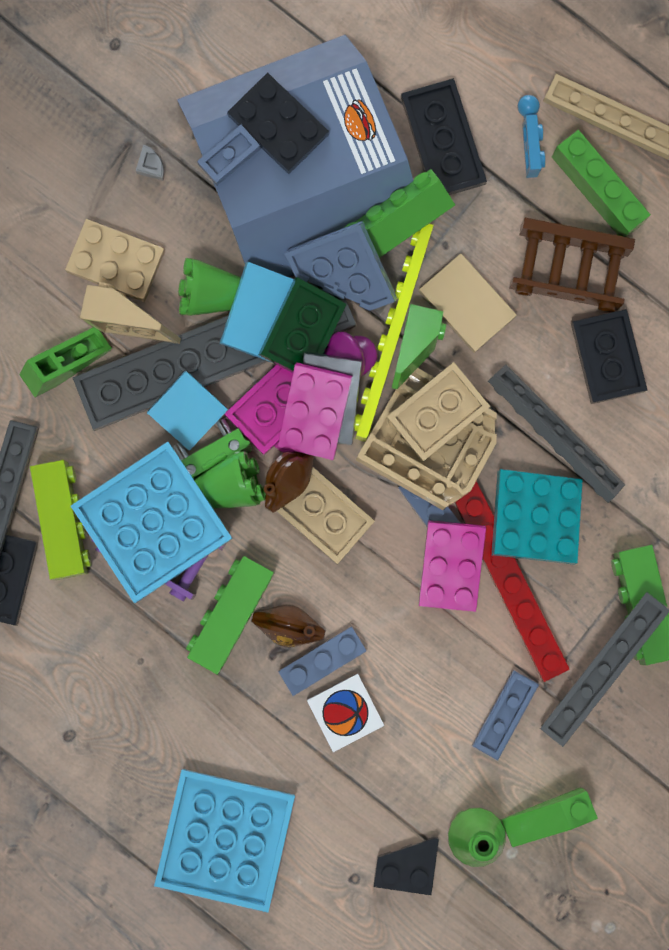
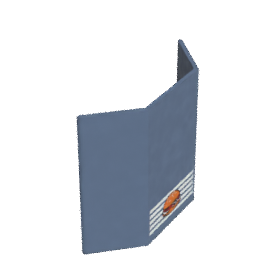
[177,35,413,277]

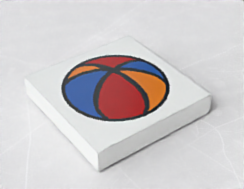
[307,674,384,752]

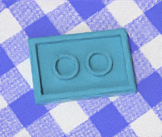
[220,262,294,363]

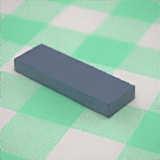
[472,670,539,761]

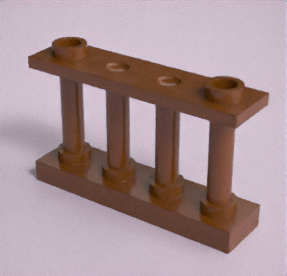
[509,217,635,312]

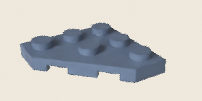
[284,221,397,311]

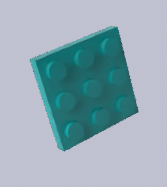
[492,469,583,565]

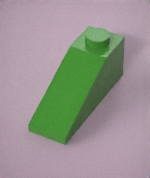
[392,304,446,389]
[19,327,112,398]
[501,787,598,847]

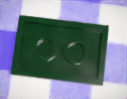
[258,277,347,373]

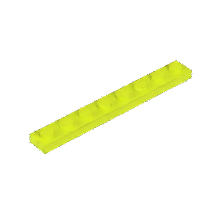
[354,224,434,442]

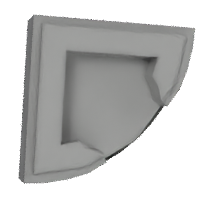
[136,145,164,181]

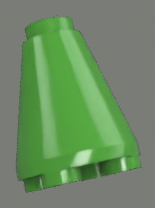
[178,258,241,316]
[194,451,266,509]
[448,808,506,867]

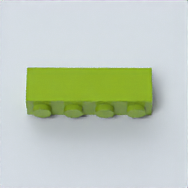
[30,460,92,580]

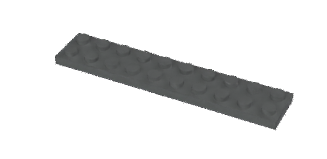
[73,283,356,431]

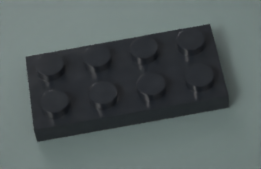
[401,78,487,195]

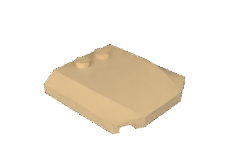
[356,368,497,510]

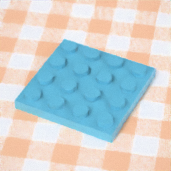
[71,442,233,603]
[154,769,295,913]

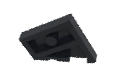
[373,837,439,895]

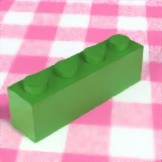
[552,130,651,237]
[344,169,455,258]
[611,545,669,665]
[186,556,275,675]

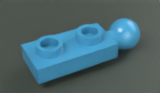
[517,95,545,178]

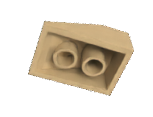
[80,282,181,344]

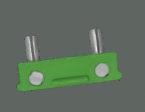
[173,419,252,479]

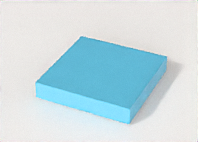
[147,370,228,451]

